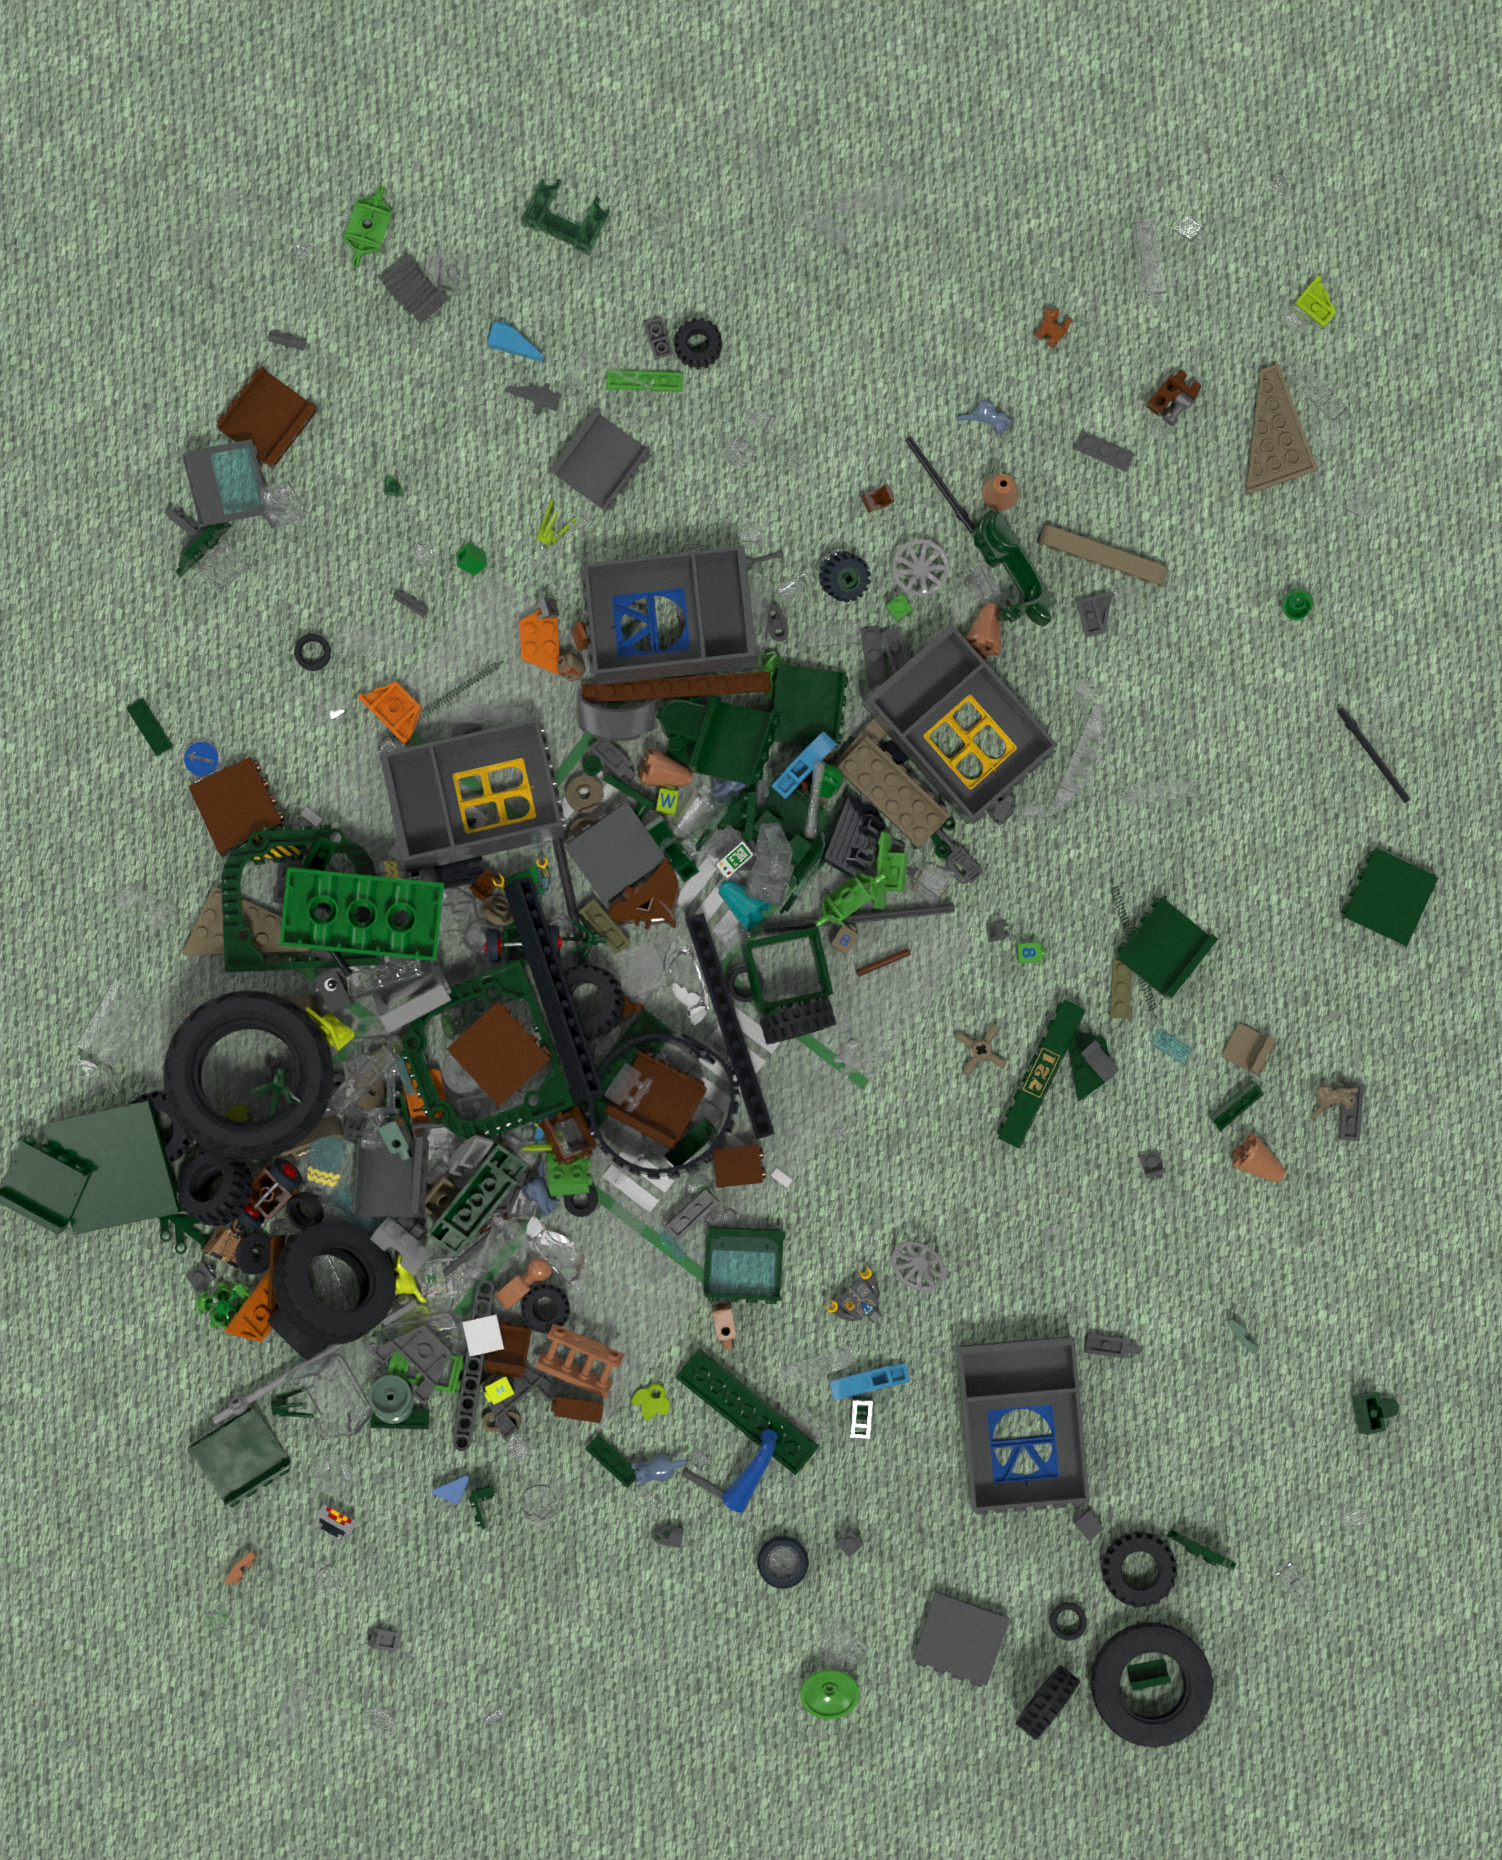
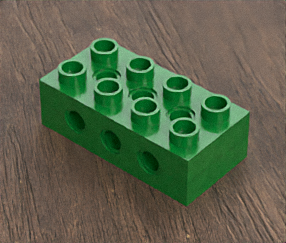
[279,867,444,961]

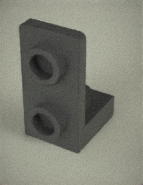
[1080,1040,1119,1082]

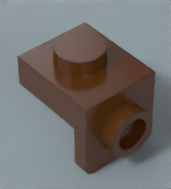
[861,484,895,513]
[469,867,500,900]

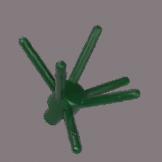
[562,914,607,965]
[249,1068,302,1116]

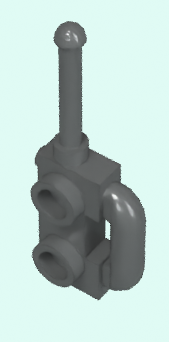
[936,828,983,884]

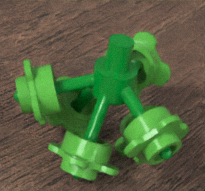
[195,1281,250,1337]

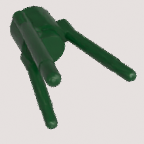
[271,1384,315,1418]

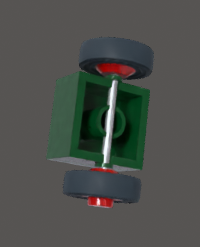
[484,925,563,965]

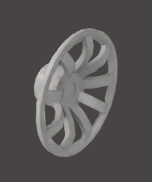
[892,539,949,596]
[891,1241,946,1291]

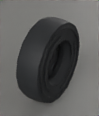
[564,1185,598,1217]

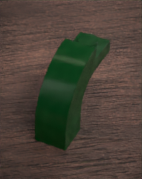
[645,815,700,882]

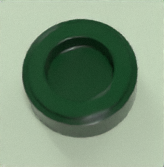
[583,756,602,776]

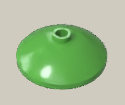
[801,1669,859,1719]

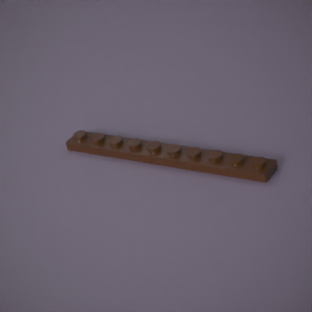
[582,671,771,703]

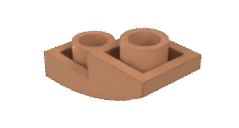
[225,1550,258,1586]

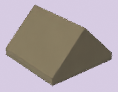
[425,1176,461,1220]

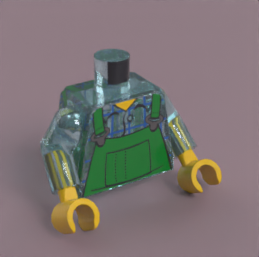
[491,854,551,909]

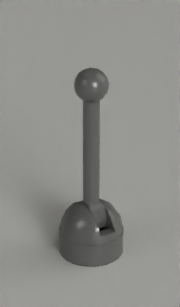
[746,551,784,571]

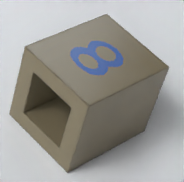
[830,924,859,956]

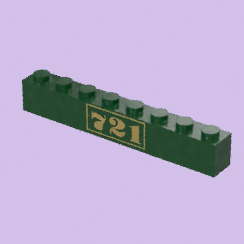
[997,999,1086,1149]

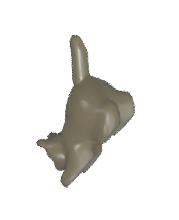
[1310,1085,1359,1120]

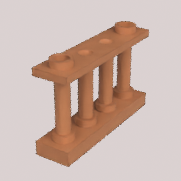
[535,1323,625,1398]

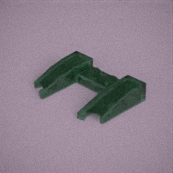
[521,179,610,256]

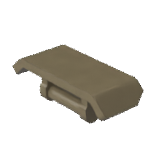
[272,1116,345,1162]

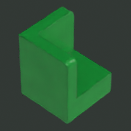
[456,542,487,576]

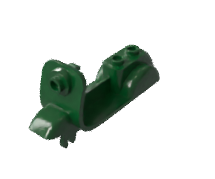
[973,510,1057,627]

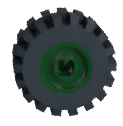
[819,551,871,602]

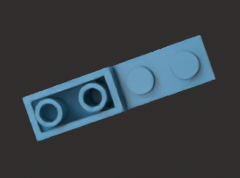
[771,732,837,800]
[829,1363,910,1401]

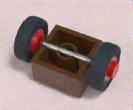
[237,1158,302,1229]

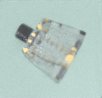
[906,861,956,907]

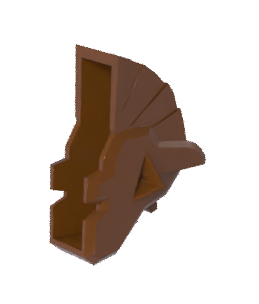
[608,859,680,930]

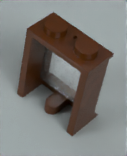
[538,1106,597,1166]

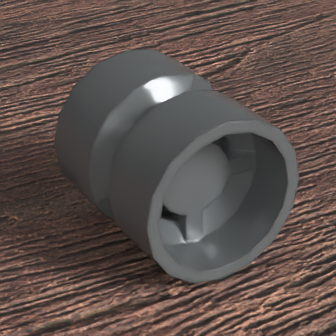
[396,1217,427,1241]

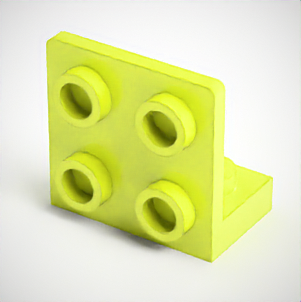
[305,1007,355,1051]

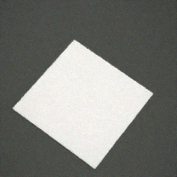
[462,1315,504,1356]

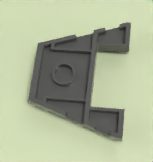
[371,1324,453,1405]
[481,1368,562,1440]

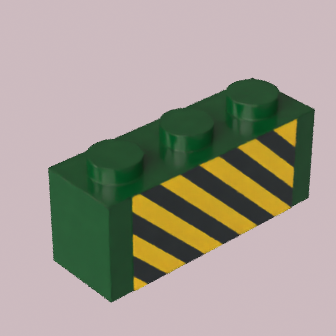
[247,836,308,865]

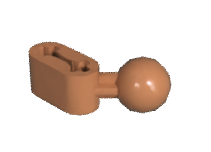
[494,1258,552,1311]

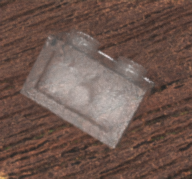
[430,1127,468,1158]

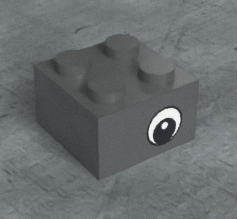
[313,968,355,1015]

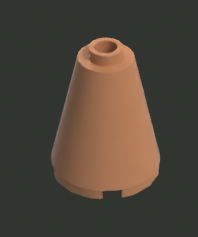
[982,473,1020,511]

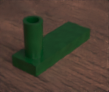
[602,773,657,821]

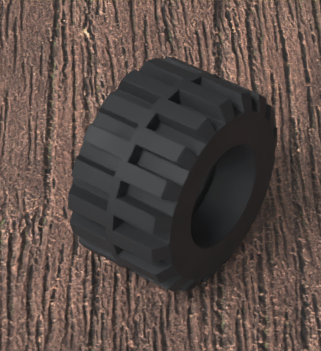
[675,318,722,370]
[521,1284,570,1333]

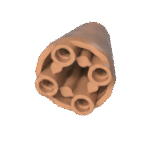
[965,603,1001,659]
[637,748,693,787]
[1232,1133,1286,1183]

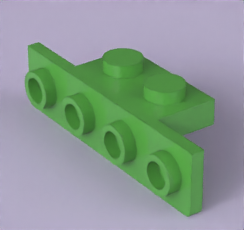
[872,832,908,910]

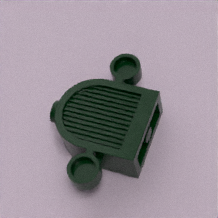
[656,696,708,753]

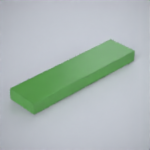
[606,370,683,392]

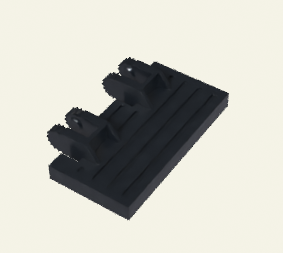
[821,793,886,878]
[435,815,484,889]

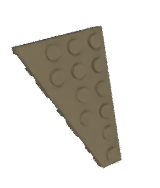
[1246,364,1318,495]
[182,886,312,956]

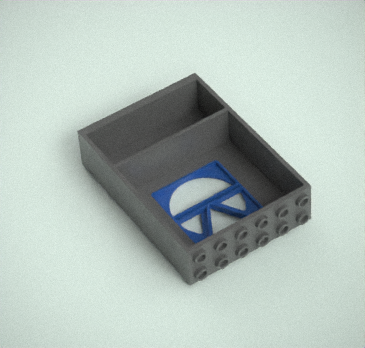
[581,545,758,685]
[956,1336,1090,1515]

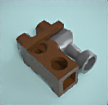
[1145,369,1201,426]

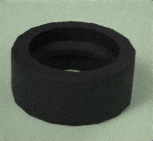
[294,634,331,671]
[727,966,764,1002]
[286,1191,324,1230]
[1049,1602,1087,1641]

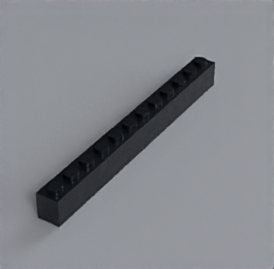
[503,877,603,1104]
[685,913,775,1140]

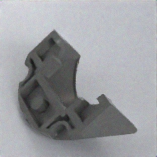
[578,698,656,742]

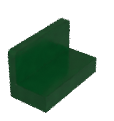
[1127,1659,1171,1691]

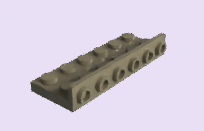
[837,736,950,849]

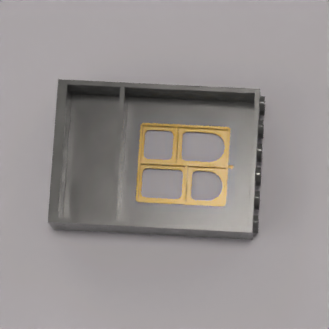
[860,623,1058,824]
[379,718,567,873]

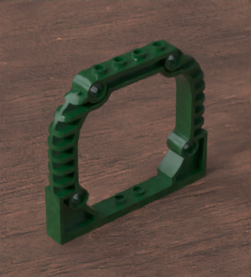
[221,825,380,973]
[401,960,576,1139]

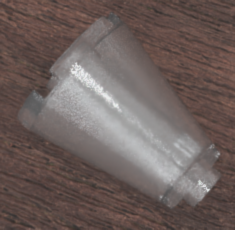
[670,786,722,838]

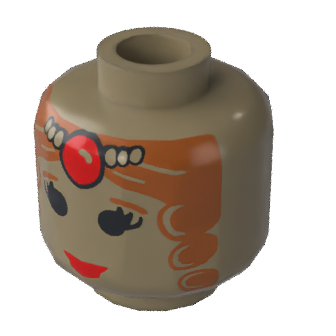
[557,653,586,682]

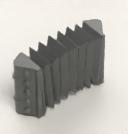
[378,253,449,324]

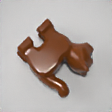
[1034,308,1073,349]

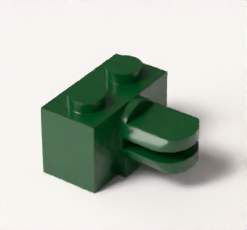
[1351,1391,1399,1435]

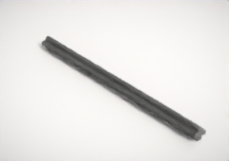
[552,838,590,965]
[763,903,955,933]

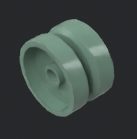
[368,1375,414,1424]

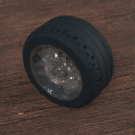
[757,1536,809,1589]

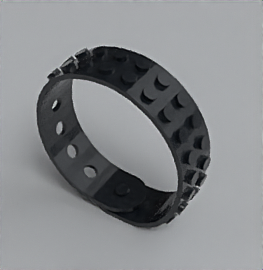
[586,1033,740,1180]

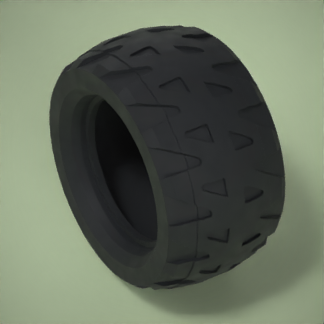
[163,990,334,1160]

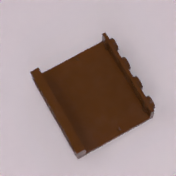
[216,366,319,469]
[188,757,285,857]
[446,1002,552,1107]
[605,1050,707,1150]

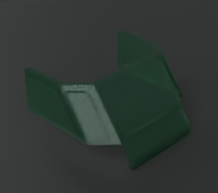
[696,774,833,914]

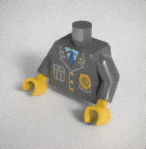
[824,1265,882,1324]

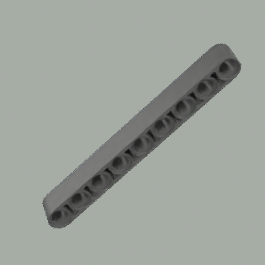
[453,1279,496,1451]

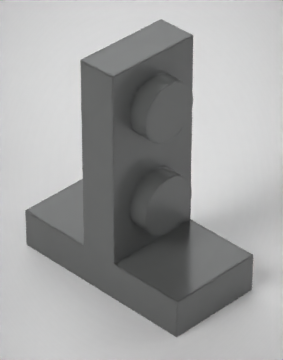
[164,507,213,551]

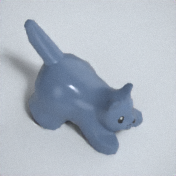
[957,399,1012,436]
[712,779,749,803]
[522,1160,560,1218]
[631,1453,688,1486]

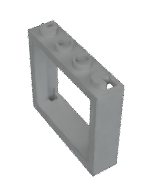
[371,961,452,1033]

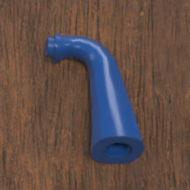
[722,1429,778,1513]

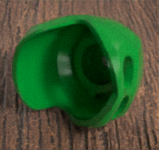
[1282,588,1314,621]
[811,763,843,799]

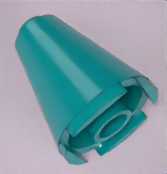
[718,879,771,930]

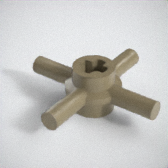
[955,1024,1007,1077]

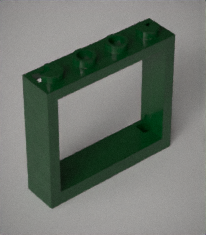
[741,927,834,1014]

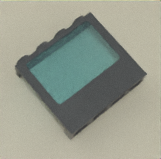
[182,439,271,530]

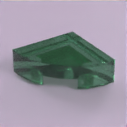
[384,476,403,497]

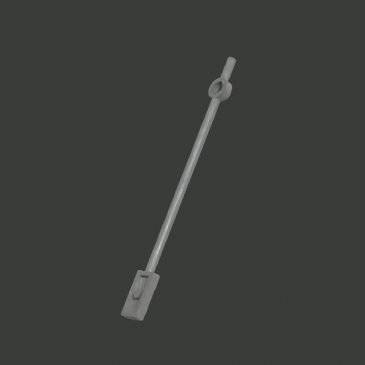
[212,1294,418,1425]

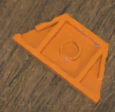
[519,601,560,675]
[357,681,422,746]
[398,1061,447,1135]
[224,1273,275,1342]

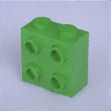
[547,1150,593,1196]

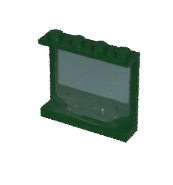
[703,1226,786,1304]

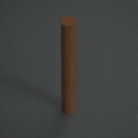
[855,948,911,977]

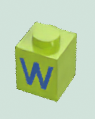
[656,786,679,816]

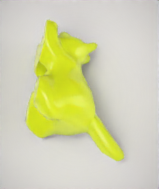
[394,1254,427,1304]

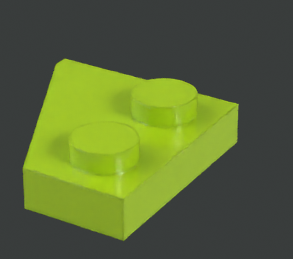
[1294,275,1336,328]

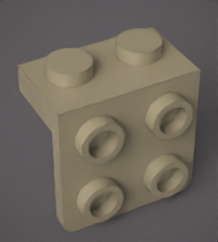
[1222,1024,1276,1075]

